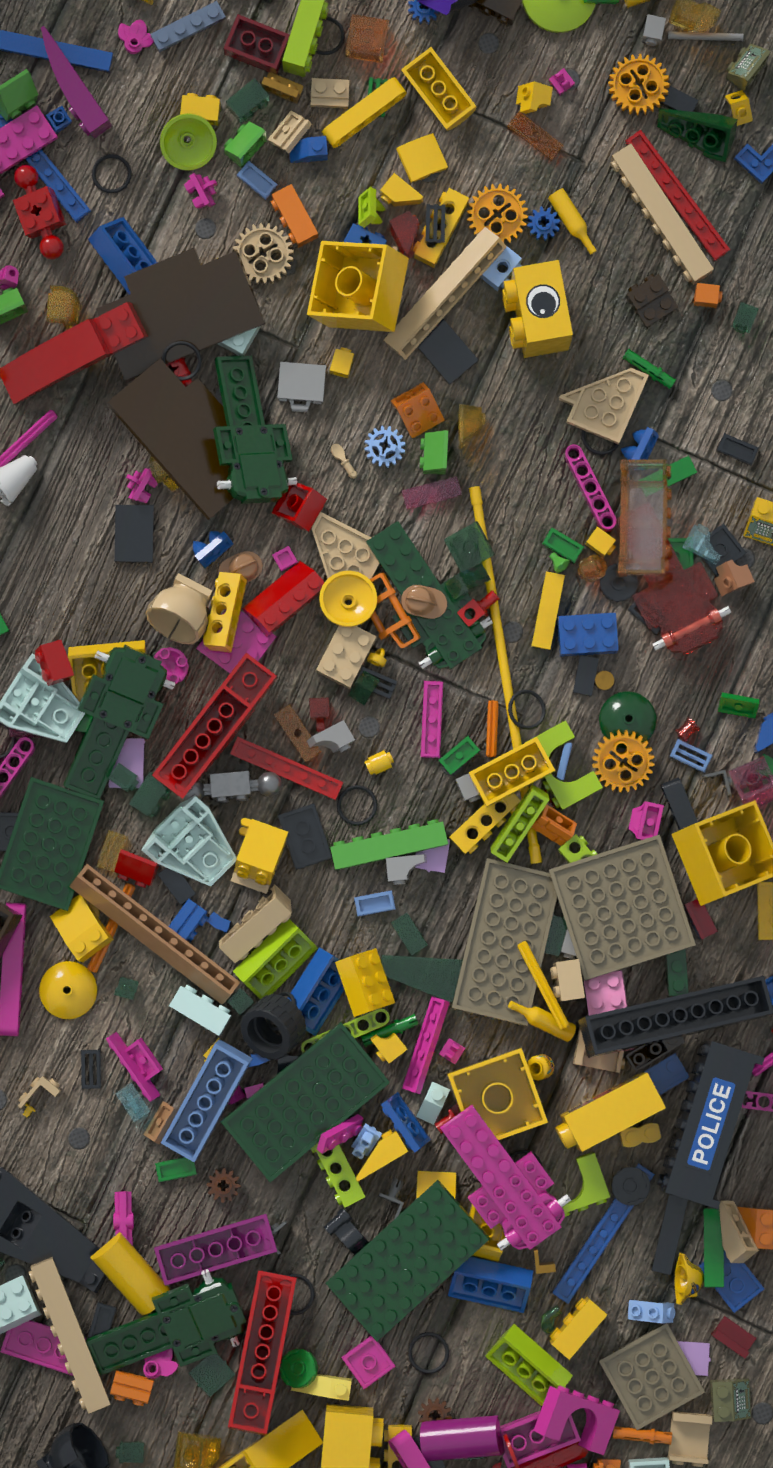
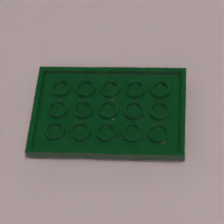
[0,777,104,911]

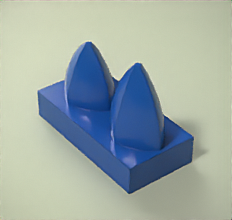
[621,427,659,469]
[193,531,233,569]

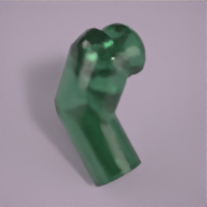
[541,1305,562,1334]

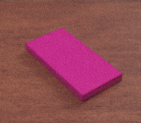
[0,1320,87,1376]

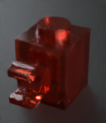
[309,697,330,732]

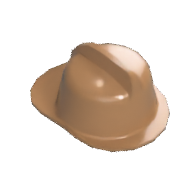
[218,551,263,583]
[401,585,447,619]

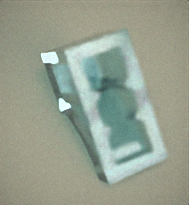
[682,524,721,565]

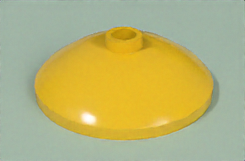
[319,571,377,627]
[39,961,97,1019]

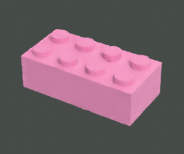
[584,971,634,1053]

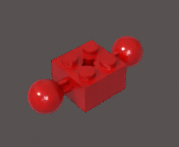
[13,165,66,260]

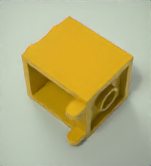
[234,818,288,885]

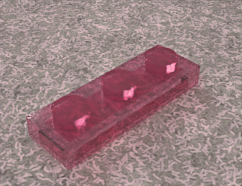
[402,476,462,510]

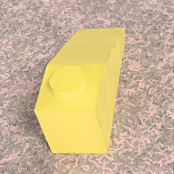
[291,1374,352,1401]

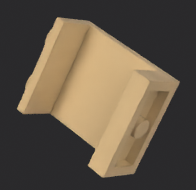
[573,1027,626,1073]
[668,1411,712,1467]

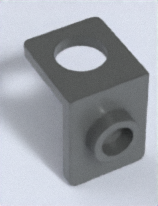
[702,770,733,797]
[270,1220,287,1255]

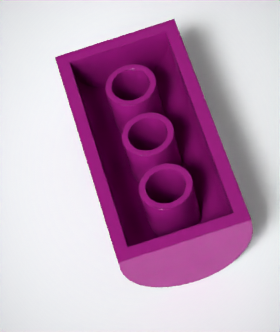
[420,1415,505,1461]

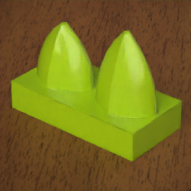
[358,187,386,228]

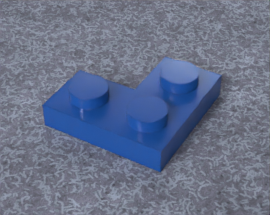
[734,143,773,184]

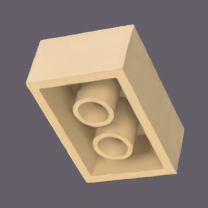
[316,626,377,689]
[550,959,585,1002]

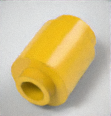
[364,750,394,775]

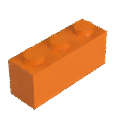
[270,184,318,248]

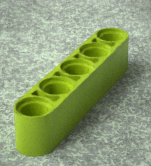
[301,1009,390,1053]

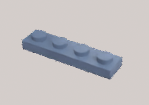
[150,1,226,52]

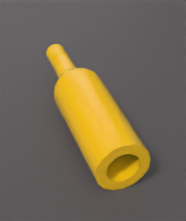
[548,188,597,255]
[508,1001,576,1042]

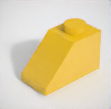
[380,173,423,206]

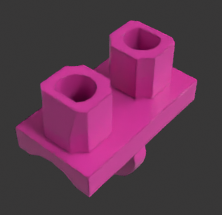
[184,173,218,209]
[126,468,160,503]

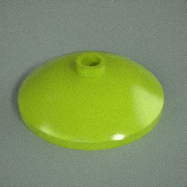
[160,113,217,170]

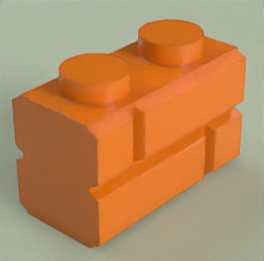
[532,804,577,846]
[110,1370,155,1406]

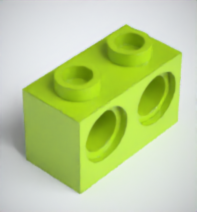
[558,834,597,863]

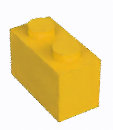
[180,93,221,126]

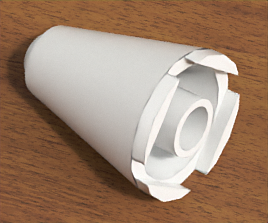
[0,455,37,506]

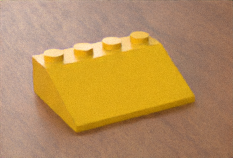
[68,640,147,702]

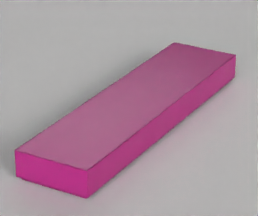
[421,681,443,758]

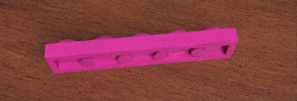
[402,996,450,1094]

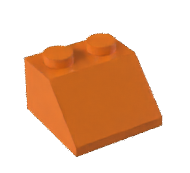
[737,1207,773,1249]

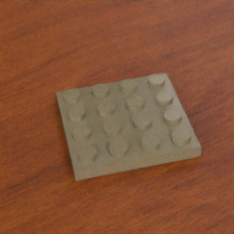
[599,1323,705,1430]

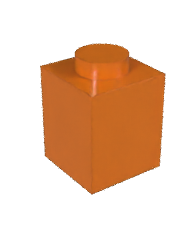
[693,283,722,308]

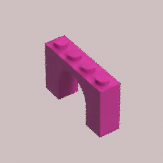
[533,1385,620,1455]

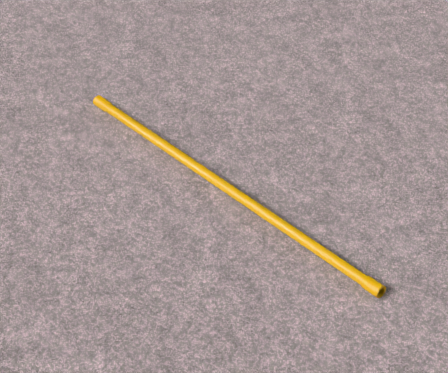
[469,486,542,864]

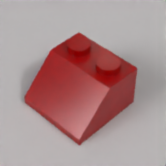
[272,483,327,532]
[114,849,159,888]

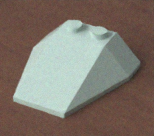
[0,653,85,743]
[142,795,237,886]

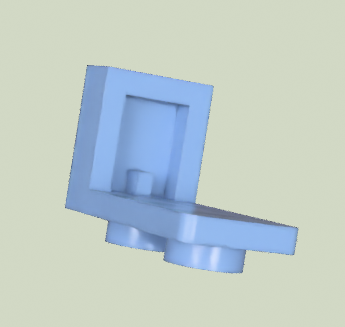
[628,1300,675,1323]

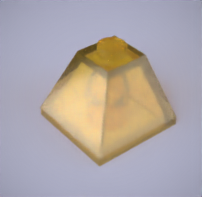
[458,404,485,449]
[174,1432,221,1468]

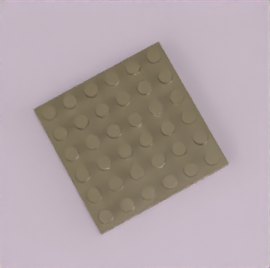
[549,835,696,981]

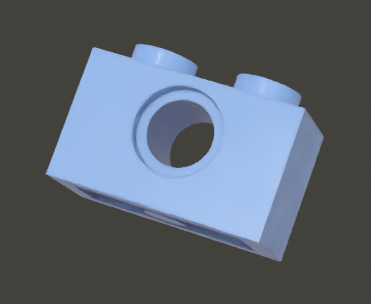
[480,247,522,291]

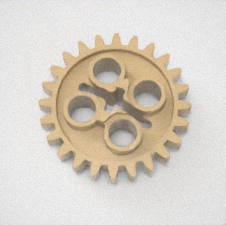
[233,223,294,285]

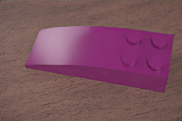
[41,26,113,139]
[154,1214,277,1285]

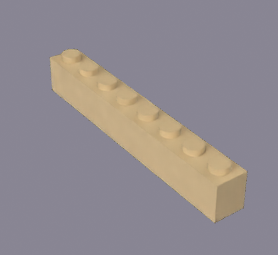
[610,144,714,285]
[384,227,507,360]
[29,1257,110,1414]

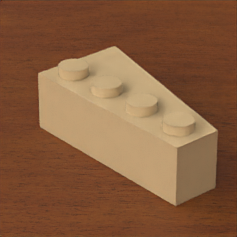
[219,885,292,963]

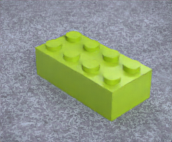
[282,0,329,78]

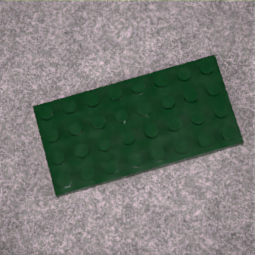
[220,1022,390,1182]
[325,1180,490,1342]

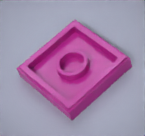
[341,1336,396,1389]

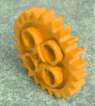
[608,54,670,116]
[467,183,528,243]
[592,730,655,792]

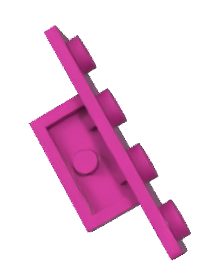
[106,1032,163,1102]

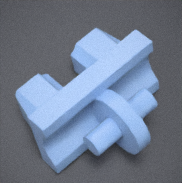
[351,1123,382,1159]

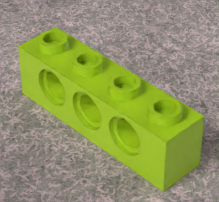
[490,784,549,863]
[311,1142,366,1207]

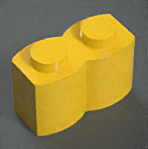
[619,1123,661,1147]

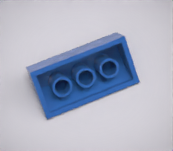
[88,217,158,295]
[288,947,344,1036]
[448,1257,533,1313]

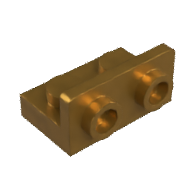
[261,72,303,104]

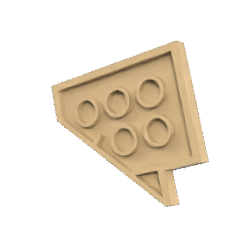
[559,368,649,445]
[311,512,380,579]

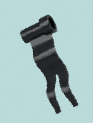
[324,1207,369,1255]

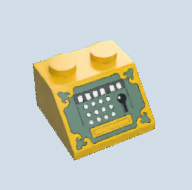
[743,497,773,546]

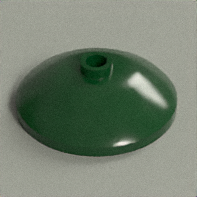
[599,691,656,749]

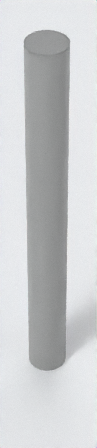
[668,31,744,41]

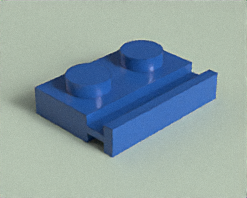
[644,1053,689,1095]

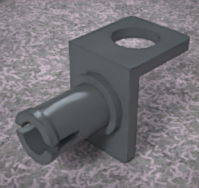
[378,1178,405,1219]

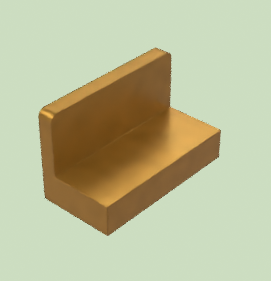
[532,1248,556,1274]

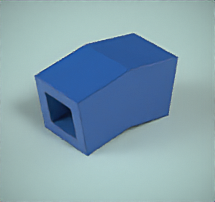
[206,912,231,932]

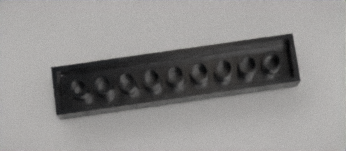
[578,976,773,1058]

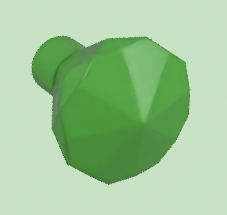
[549,552,570,574]

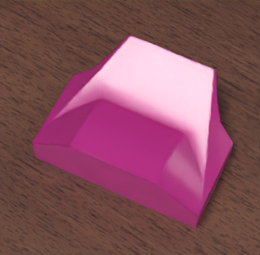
[628,801,664,840]

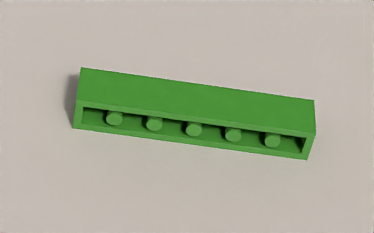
[330,819,448,871]

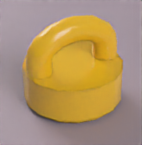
[367,648,387,667]

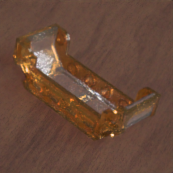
[618,460,672,577]

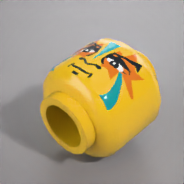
[527,1054,554,1081]

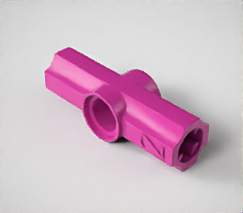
[113,1191,134,1246]

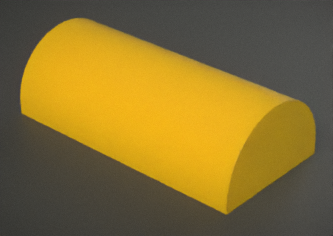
[401,47,477,131]
[469,737,555,807]
[90,1232,170,1315]

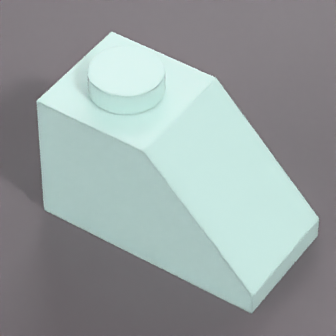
[416,1082,450,1125]

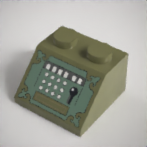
[726,44,771,91]
[710,1378,751,1422]

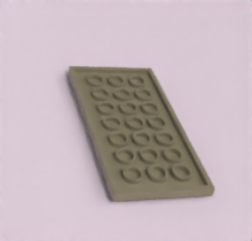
[452,858,557,1026]

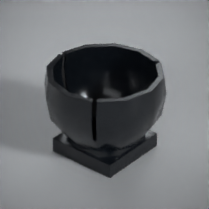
[36,1422,110,1468]

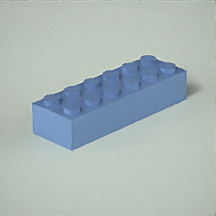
[161,1039,253,1162]

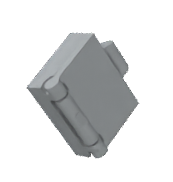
[277,362,326,412]

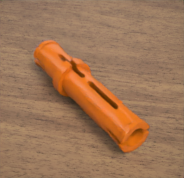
[613,1426,672,1445]

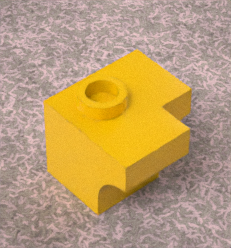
[516,81,553,114]
[370,1033,408,1063]

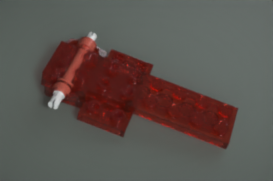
[616,502,731,655]

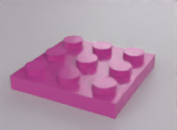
[196,609,277,674]

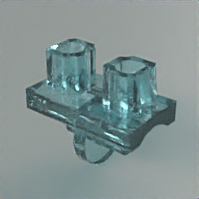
[115,1083,151,1123]

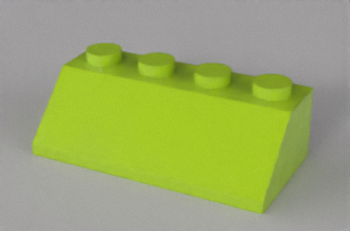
[233,919,318,999]
[485,1324,573,1406]

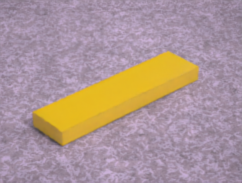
[531,571,565,650]

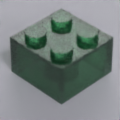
[129,772,172,819]

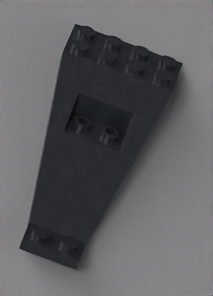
[0,1166,107,1293]

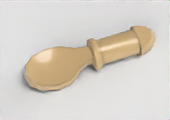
[331,444,357,479]

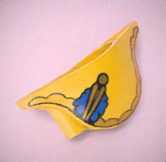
[674,1253,704,1305]

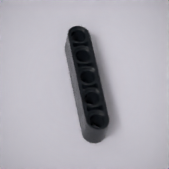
[660,777,698,830]

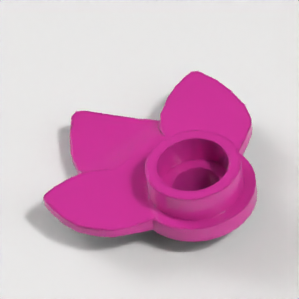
[118,20,153,54]
[143,1348,179,1379]

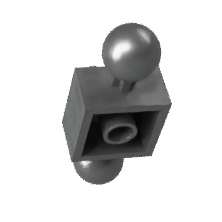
[183,771,282,803]

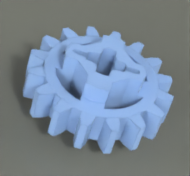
[364,426,405,468]

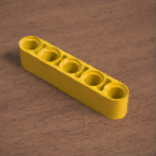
[322,77,407,148]

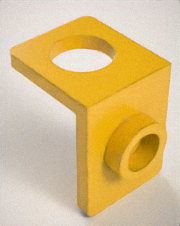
[725,90,753,126]

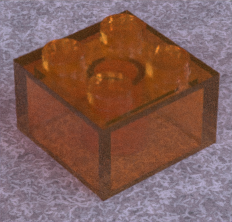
[346,14,389,63]

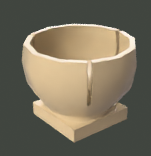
[146,573,212,644]

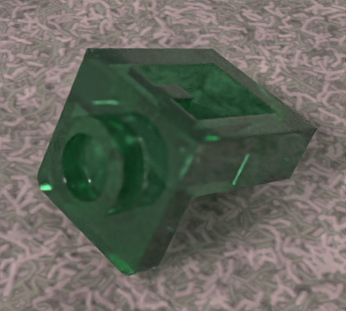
[114,977,139,1000]
[116,1441,144,1464]

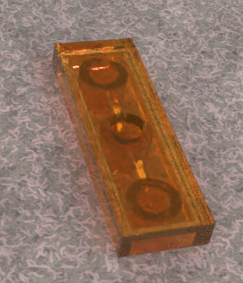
[507,111,564,161]
[274,704,322,762]

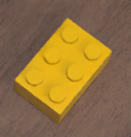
[335,948,395,1017]
[550,1297,607,1360]

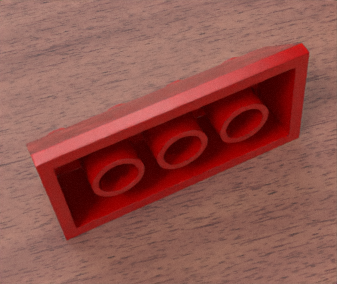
[242,561,325,637]

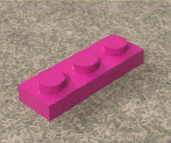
[317,1114,364,1154]

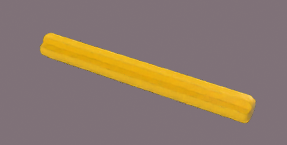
[517,941,569,1030]

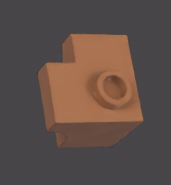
[714,560,755,597]

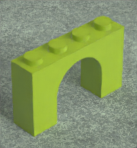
[525,720,603,811]
[562,1152,610,1217]

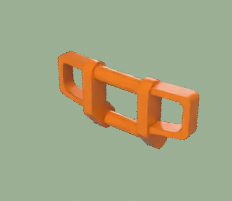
[370,573,420,648]

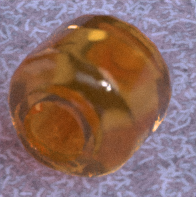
[578,554,607,582]

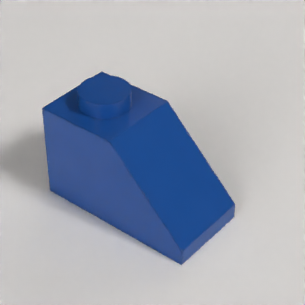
[289,136,328,163]
[754,713,773,753]

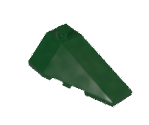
[657,108,738,162]

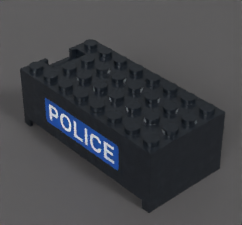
[657,1041,765,1209]

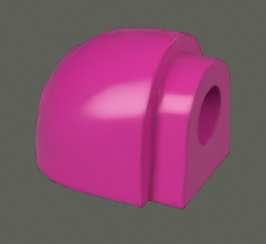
[0,265,19,290]

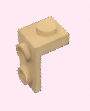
[18,1076,62,1109]

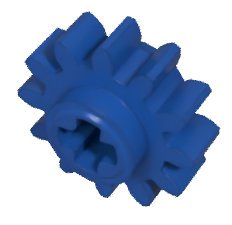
[408,0,440,25]
[527,206,560,241]

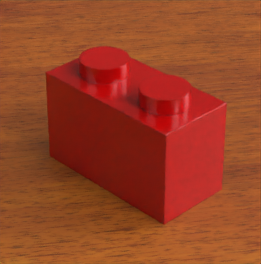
[35,640,74,686]

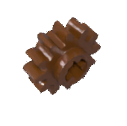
[206,1168,241,1203]
[418,1397,452,1423]

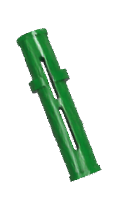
[622,349,677,390]
[361,1014,419,1047]

